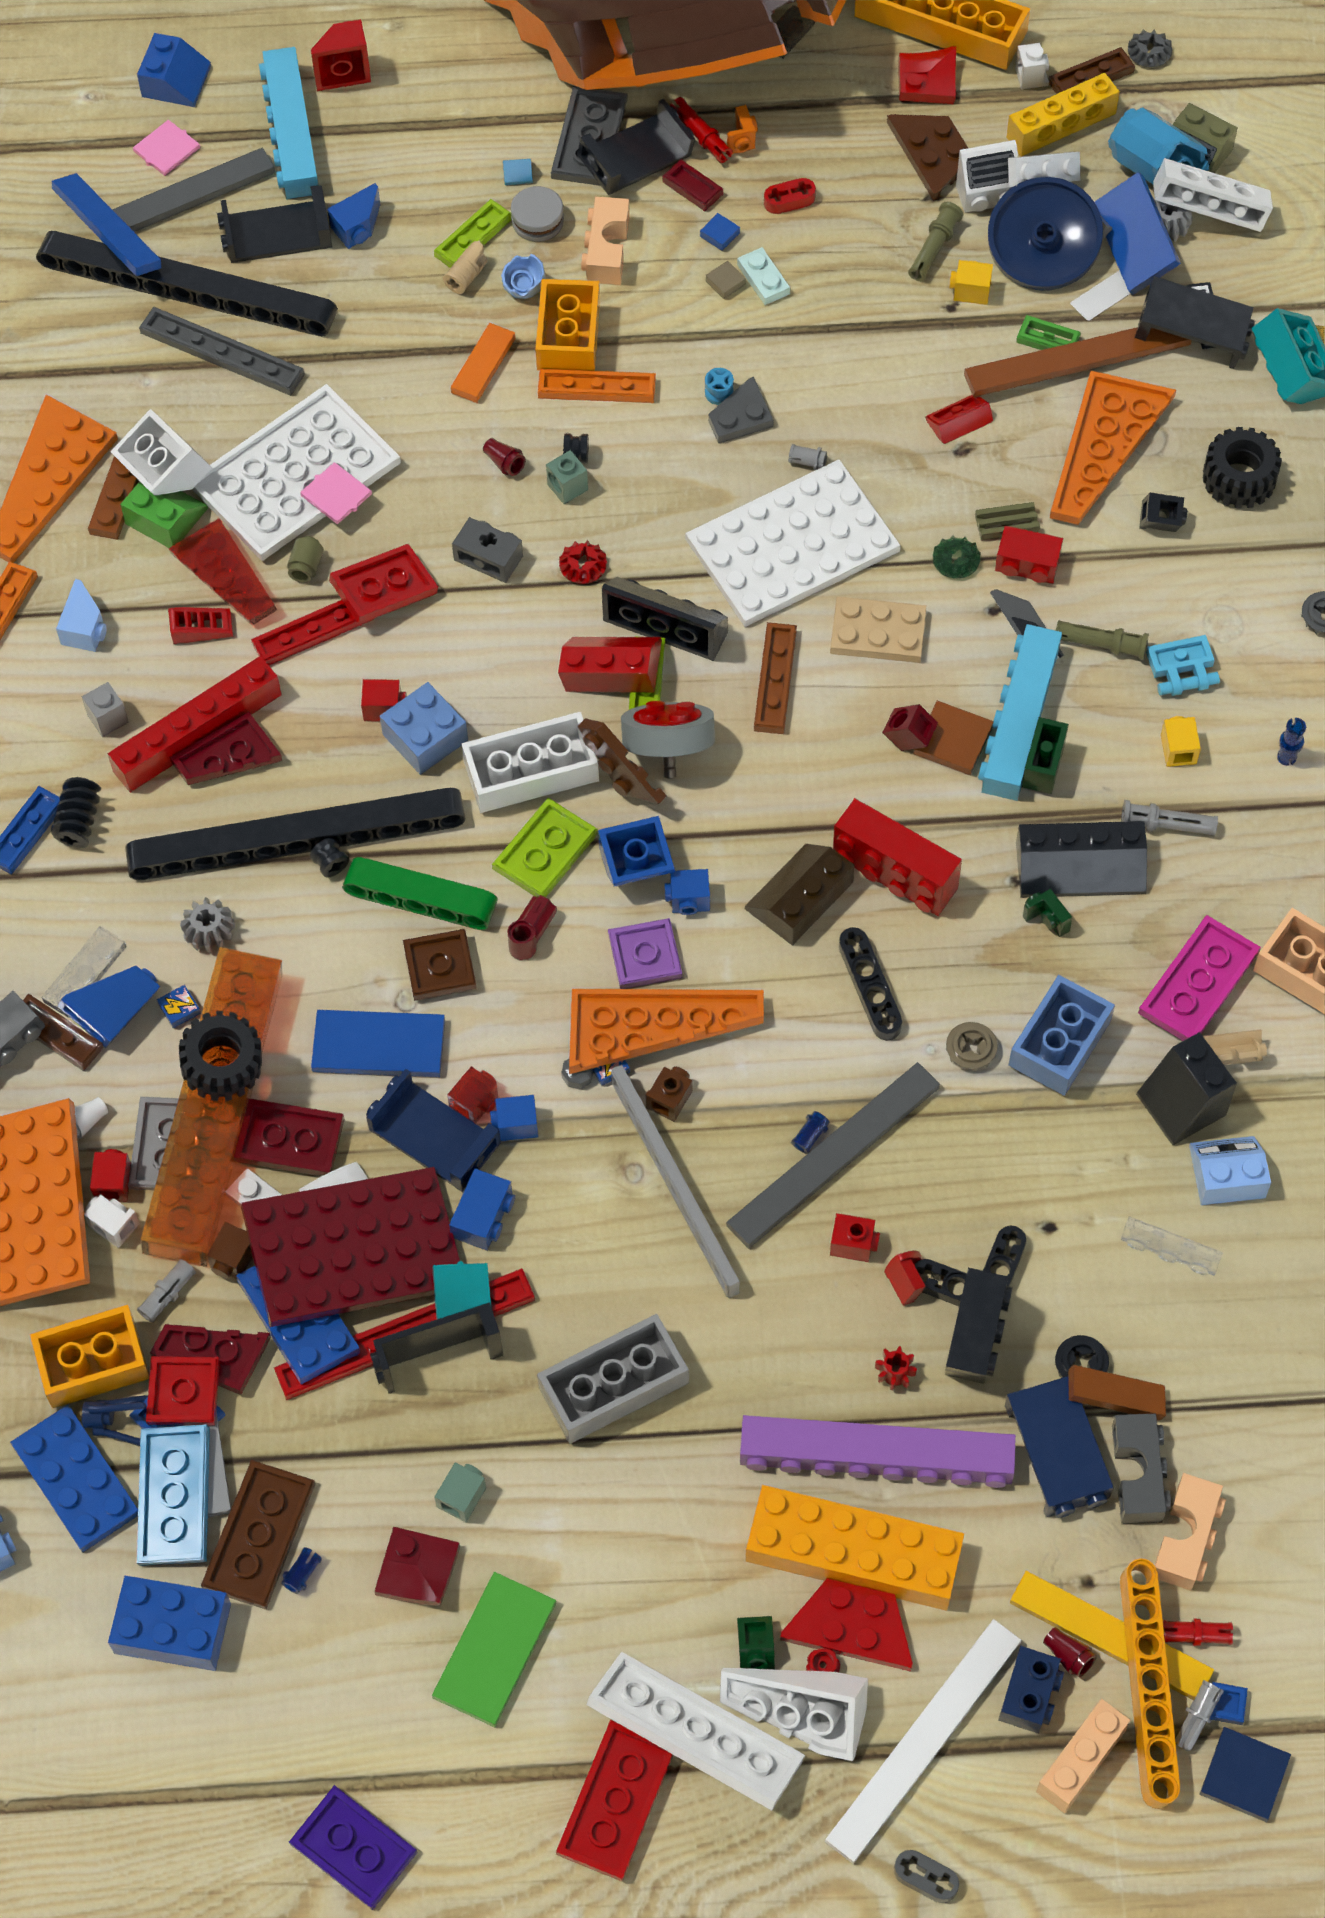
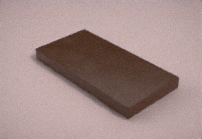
[201,1460,316,1610]

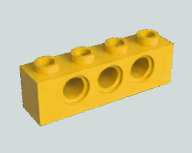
[1006,73,1120,157]

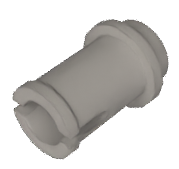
[788,444,827,470]

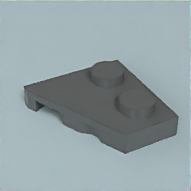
[708,377,773,444]

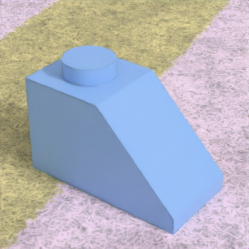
[56,579,107,652]

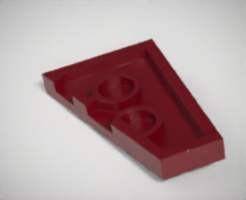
[150,1324,271,1395]

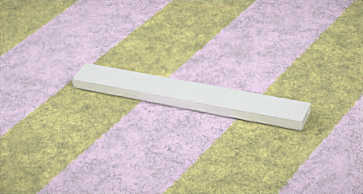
[825,1619,1022,1864]

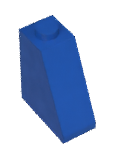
[58,965,160,1048]

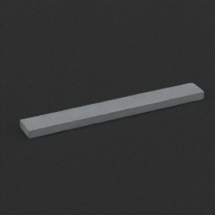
[611,1065,740,1298]

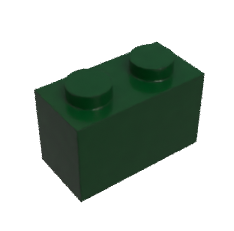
[1022,717,1069,794]

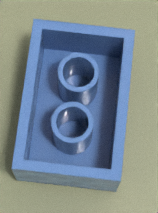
[1008,974,1115,1096]

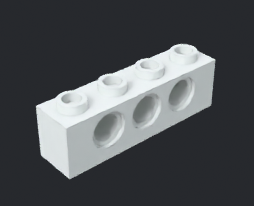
[1153,158,1273,232]

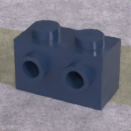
[998,1646,1064,1734]

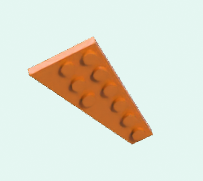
[1050,371,1176,525]
[0,395,118,563]

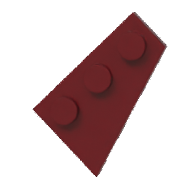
[170,712,283,785]

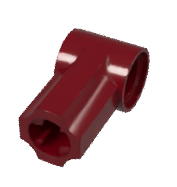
[507,895,557,960]

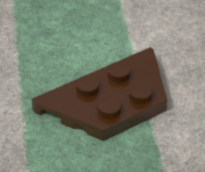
[887,114,968,201]

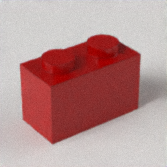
[995,526,1064,584]

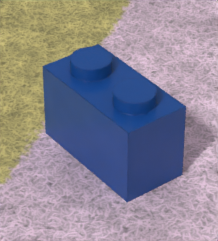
[449,1168,515,1251]

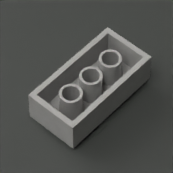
[537,1314,689,1444]

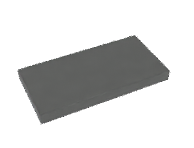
[551,86,628,186]

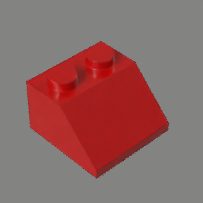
[311,19,371,92]

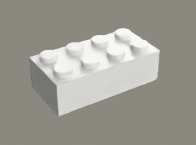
[461,712,599,813]

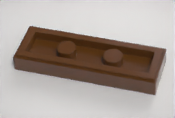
[1048,47,1135,94]
[23,993,104,1071]

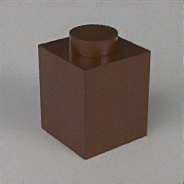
[206,1222,253,1279]

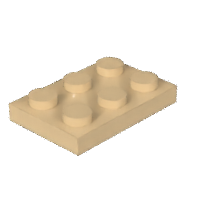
[830,596,927,663]

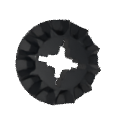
[1055,1335,1109,1378]

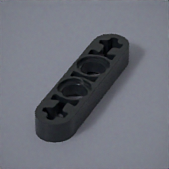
[839,927,902,1041]

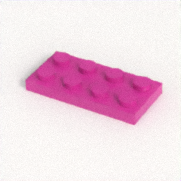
[1138,915,1261,1041]

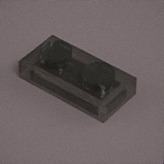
[776,5,815,59]

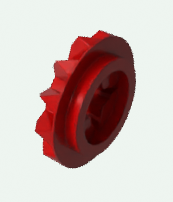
[559,540,607,584]

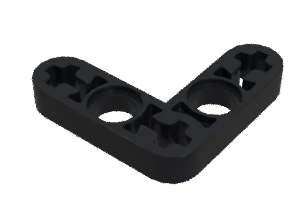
[914,1225,1026,1307]

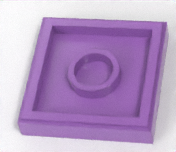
[608,918,682,989]

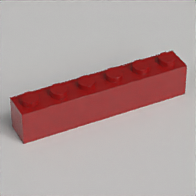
[107,656,282,793]

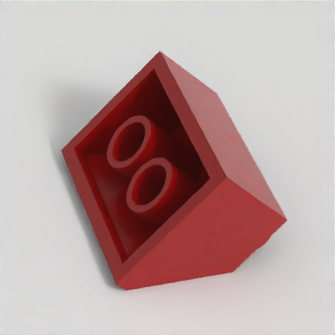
[558,637,662,693]

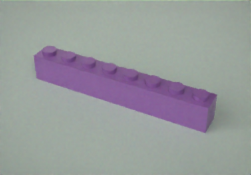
[740,1415,1016,1488]

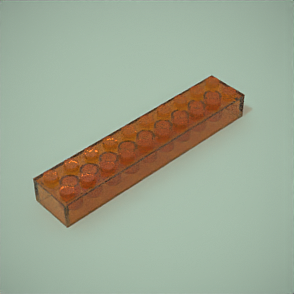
[141,947,282,1267]

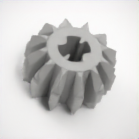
[1154,199,1193,242]
[180,897,235,953]

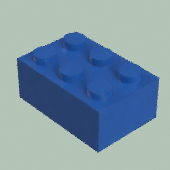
[108,1575,231,1671]

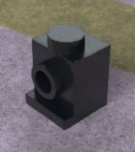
[1139,492,1188,532]

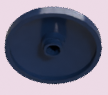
[988,177,1103,291]

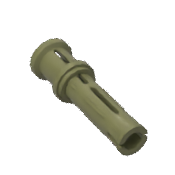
[908,202,964,282]
[1056,620,1149,660]

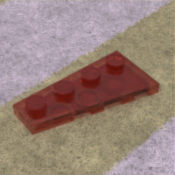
[168,518,277,625]

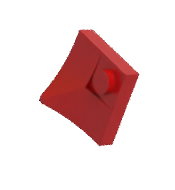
[898,46,957,105]

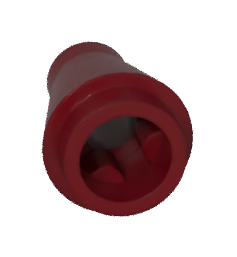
[483,438,526,476]
[1043,1627,1096,1678]

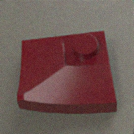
[374,1526,460,1606]

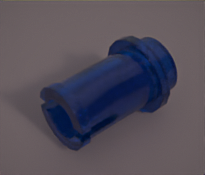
[791,1111,830,1154]
[281,1547,322,1594]

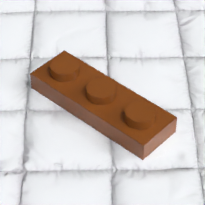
[88,456,139,540]

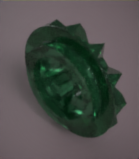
[932,535,981,579]

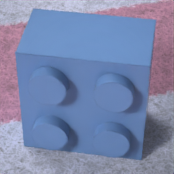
[380,682,468,775]

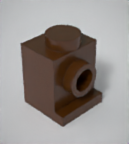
[645,1066,693,1122]

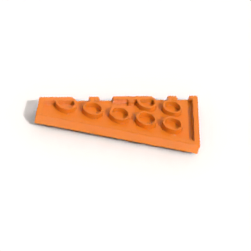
[569,989,764,1074]

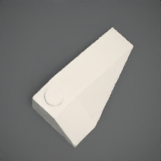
[720,1668,868,1761]

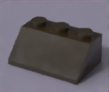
[745,844,855,946]

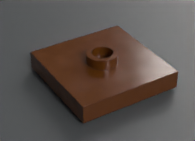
[403,929,477,1001]

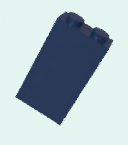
[366,1069,501,1192]
[1005,1376,1114,1518]

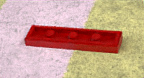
[251,600,374,666]

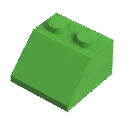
[120,483,208,551]

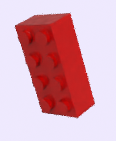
[833,798,962,916]

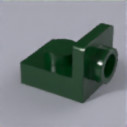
[1023,889,1072,937]
[737,1616,775,1670]

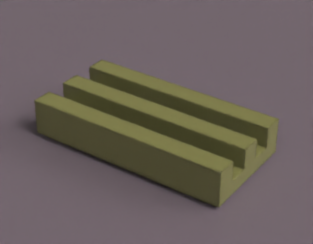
[975,502,1040,540]

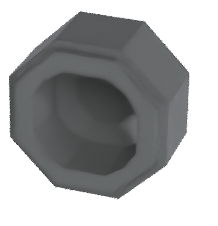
[561,1059,593,1089]

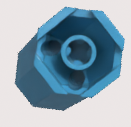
[1108,107,1209,185]

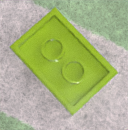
[492,798,598,897]

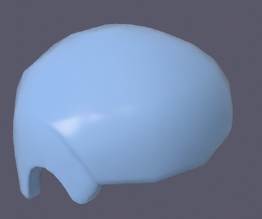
[501,254,545,299]

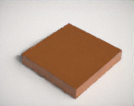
[913,700,994,776]

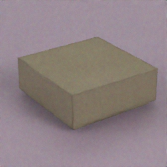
[706,261,746,299]

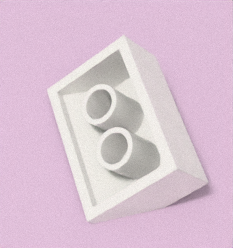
[110,409,212,496]

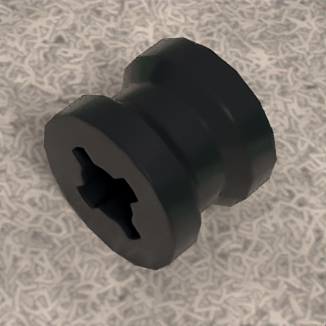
[563,433,589,463]
[310,838,349,878]

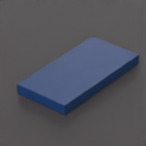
[1095,172,1181,295]
[311,1010,445,1077]

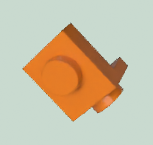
[727,105,758,154]

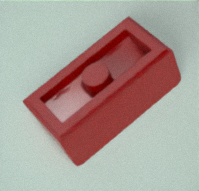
[925,395,993,444]

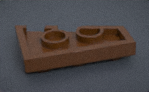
[577,718,667,804]

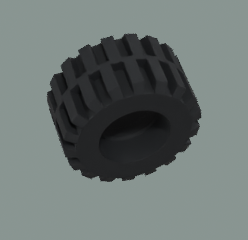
[1202,427,1282,509]
[179,1011,262,1101]

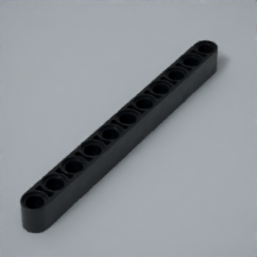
[36,231,338,337]
[125,788,466,880]

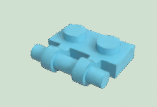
[1146,635,1220,696]

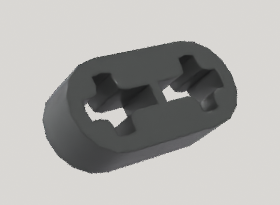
[894,1850,959,1903]

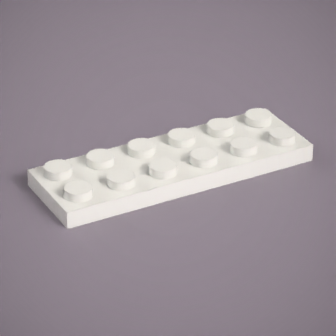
[586,1652,805,1811]

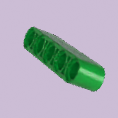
[342,857,498,930]

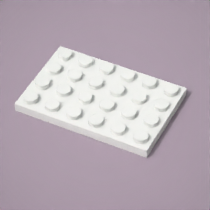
[192,384,401,561]
[685,459,900,627]

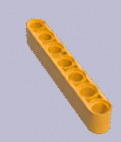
[1120,1558,1180,1809]

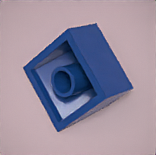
[137,33,211,107]
[598,816,675,887]

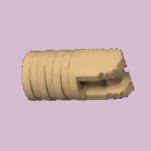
[443,240,488,294]

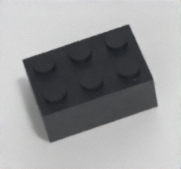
[945,1267,1013,1384]

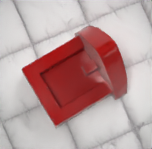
[884,1250,926,1306]

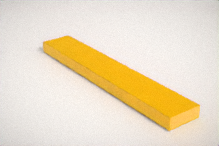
[1010,1571,1214,1700]

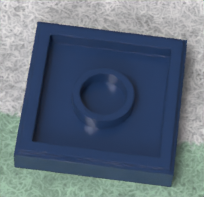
[1199,1727,1291,1822]

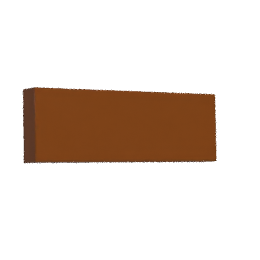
[1068,1365,1166,1421]

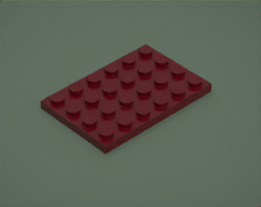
[241,1167,460,1327]

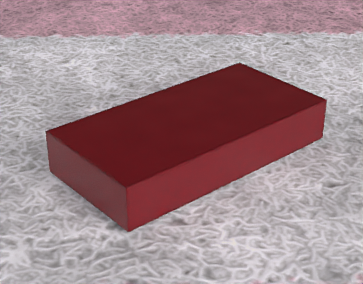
[662,159,723,212]

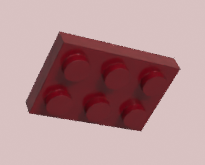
[234,1098,345,1176]

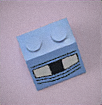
[1189,1136,1271,1205]

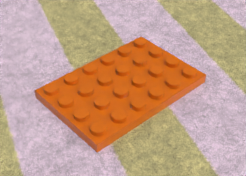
[0,1098,90,1306]

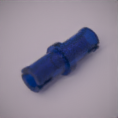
[1277,718,1307,766]

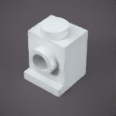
[1015,43,1049,90]
[84,1195,140,1248]

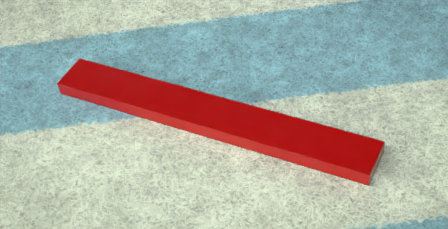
[274,1268,535,1400]

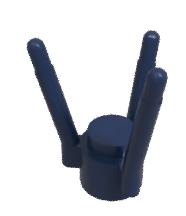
[82,1395,148,1446]

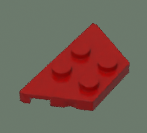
[780,1578,913,1672]

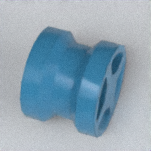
[705,367,734,405]

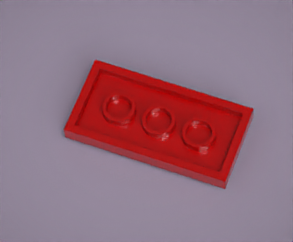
[556,1720,673,1882]

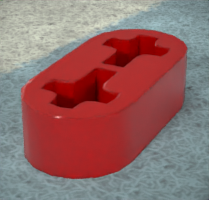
[764,178,816,214]

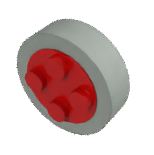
[621,701,715,778]

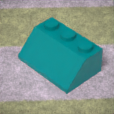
[1251,308,1325,404]

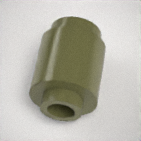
[287,536,324,583]

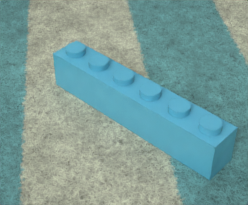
[259,47,318,199]
[978,624,1062,801]

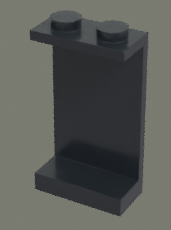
[577,98,695,195]
[217,185,332,263]
[1135,276,1255,369]
[370,1302,503,1394]

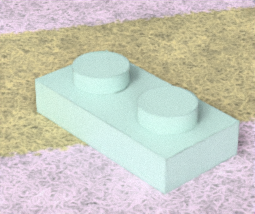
[737,247,790,305]

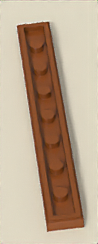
[964,327,1192,397]

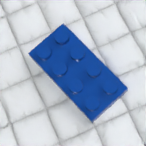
[236,1266,360,1385]
[10,1405,138,1553]

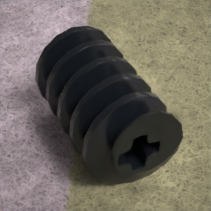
[51,777,102,848]

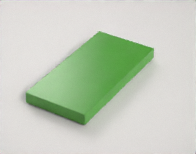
[432,1572,557,1728]

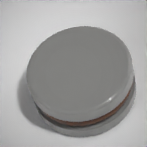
[511,186,564,242]

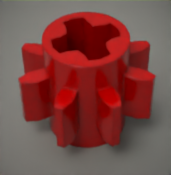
[875,1346,917,1391]

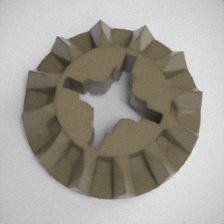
[946,1022,998,1071]

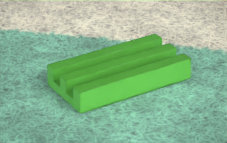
[1016,315,1081,350]

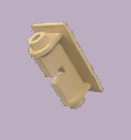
[1203,1029,1267,1065]

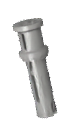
[1121,800,1218,836]

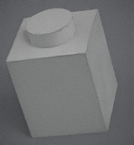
[81,682,129,737]

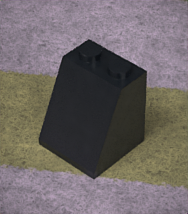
[1136,1032,1237,1146]

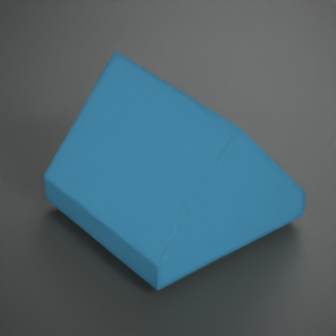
[503,158,533,185]

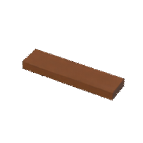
[754,622,797,734]

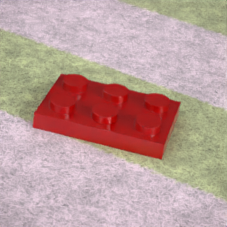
[329,543,438,624]

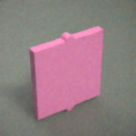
[133,120,200,176]
[300,462,372,525]

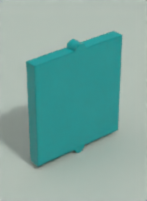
[432,1261,491,1320]

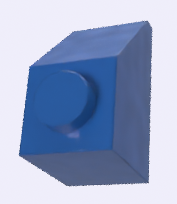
[327,183,380,249]

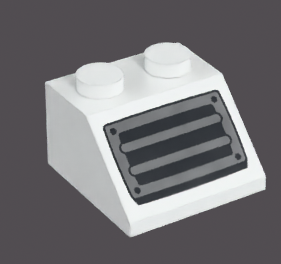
[956,140,1018,213]

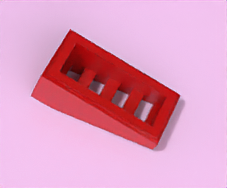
[168,607,233,644]

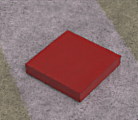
[146,1356,220,1426]

